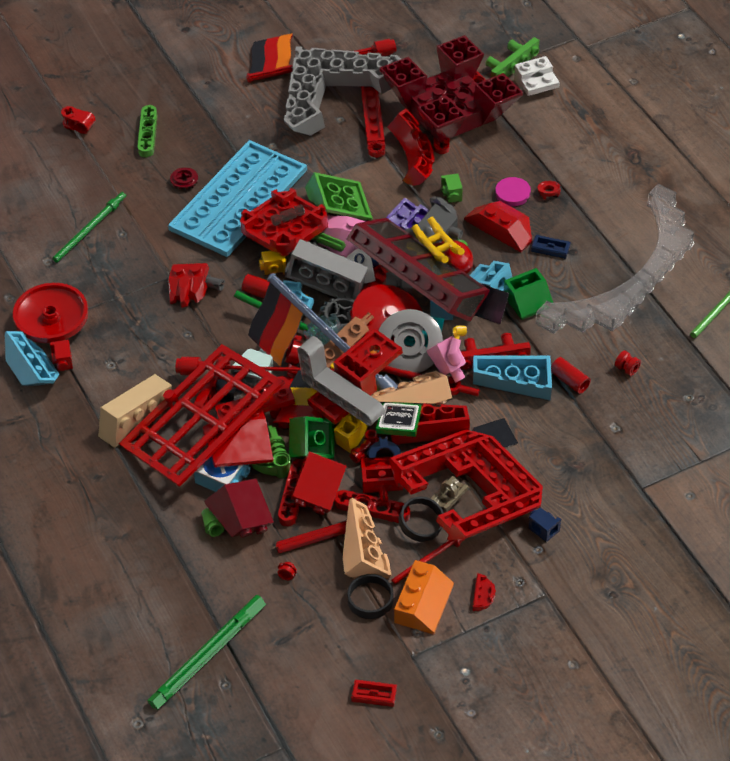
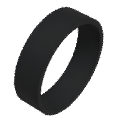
[399,496,444,542]
[348,574,393,619]

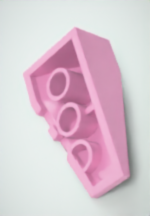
[318,215,365,258]

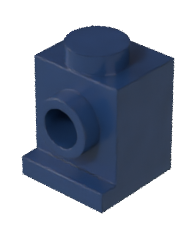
[529,507,561,542]

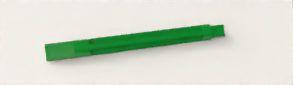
[147,595,266,709]

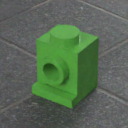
[441,174,463,203]

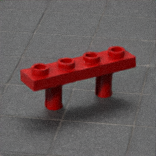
[460,333,531,370]
[215,385,295,419]

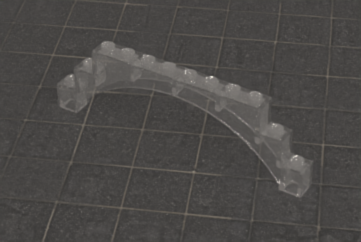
[536,184,694,334]

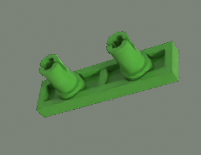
[486,37,539,78]

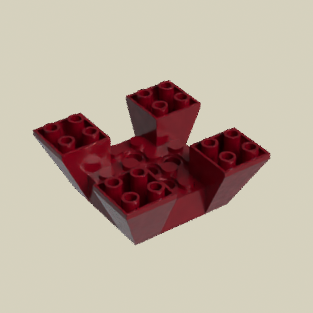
[379,35,523,142]

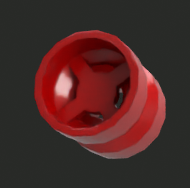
[614,350,641,376]

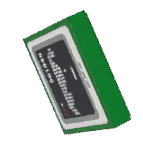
[376,402,422,437]

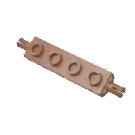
[324,312,374,368]

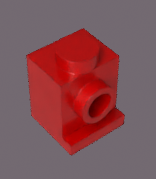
[50,340,73,371]

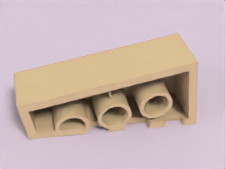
[98,374,172,448]

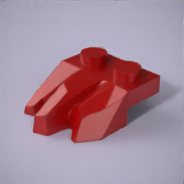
[168,263,209,308]

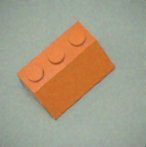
[394,560,454,635]

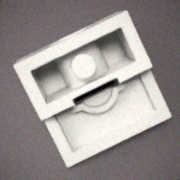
[514,56,560,96]

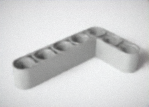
[297,336,385,426]

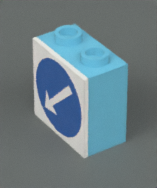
[194,457,250,492]

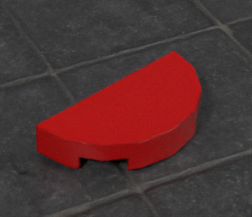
[473,573,496,611]

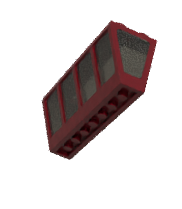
[346,218,490,322]

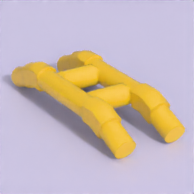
[412,217,465,263]

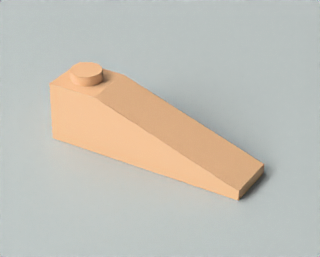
[371,371,452,405]
[343,498,391,579]

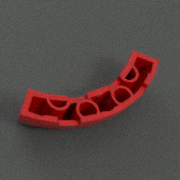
[387,109,434,186]

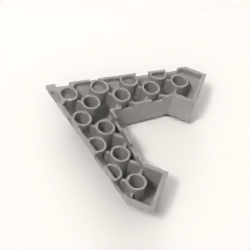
[284,46,401,135]

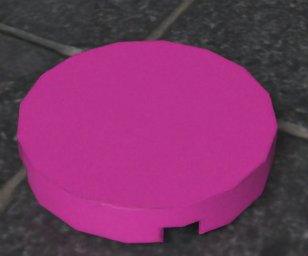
[495,177,531,206]

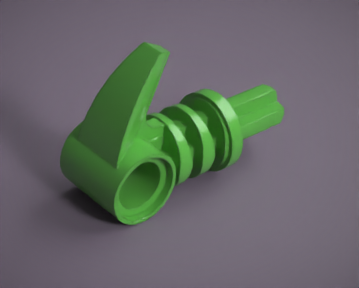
[252,425,291,478]

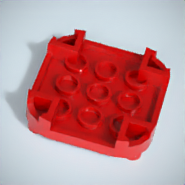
[240,188,328,256]

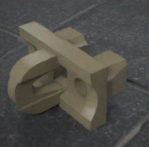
[430,476,468,513]

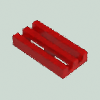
[351,679,397,707]

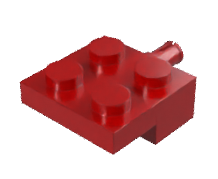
[361,456,403,501]

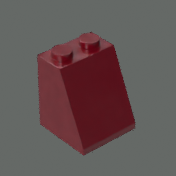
[204,479,274,538]

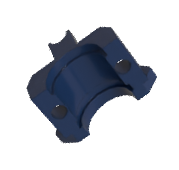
[367,436,401,458]

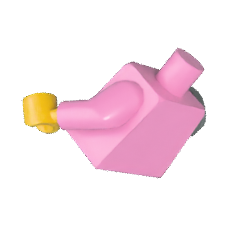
[426,326,467,383]

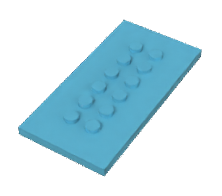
[168,140,307,257]

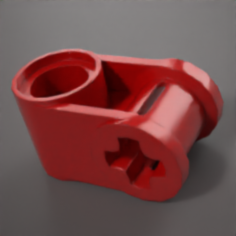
[61,106,96,134]

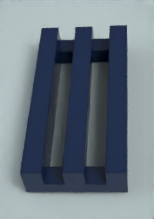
[531,235,571,259]

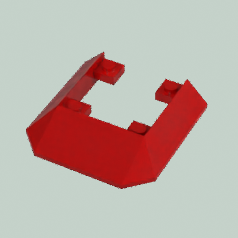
[389,429,543,540]

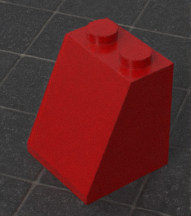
[290,451,347,514]

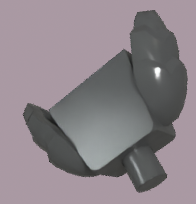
[405,197,463,244]

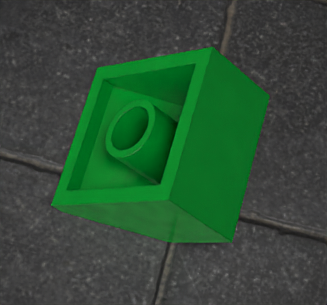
[289,416,334,459]

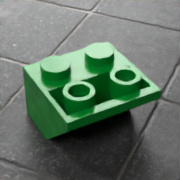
[504,268,554,320]

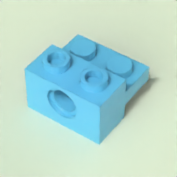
[469,261,512,291]

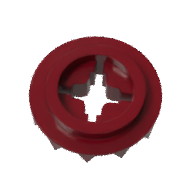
[170,167,198,190]

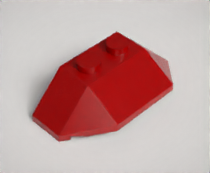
[464,201,532,253]

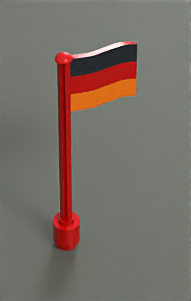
[246,33,397,83]

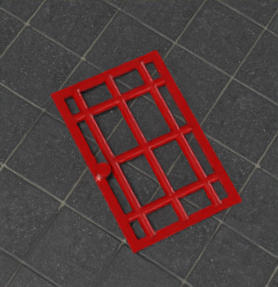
[118,344,285,487]

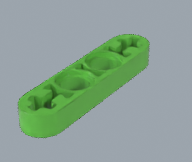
[138,105,157,158]

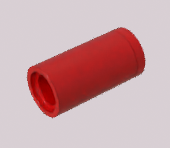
[242,274,270,298]
[551,357,591,394]

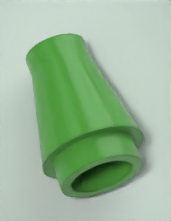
[201,508,224,537]

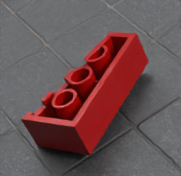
[391,403,470,444]

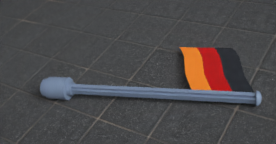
[248,273,398,392]

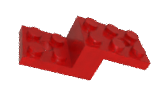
[307,328,403,425]

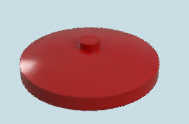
[13,283,88,343]
[350,285,423,347]

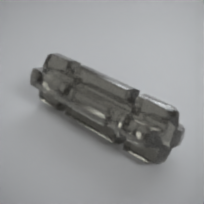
[271,205,305,226]

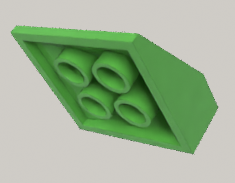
[305,172,373,221]

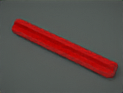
[276,521,347,553]

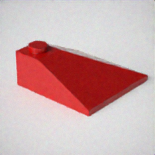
[202,406,273,467]

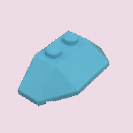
[5,331,59,386]

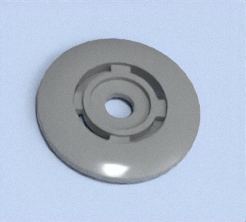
[378,309,443,373]

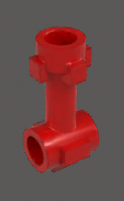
[349,429,379,463]

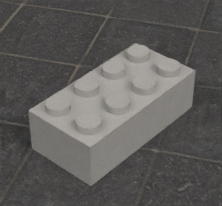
[286,239,368,300]

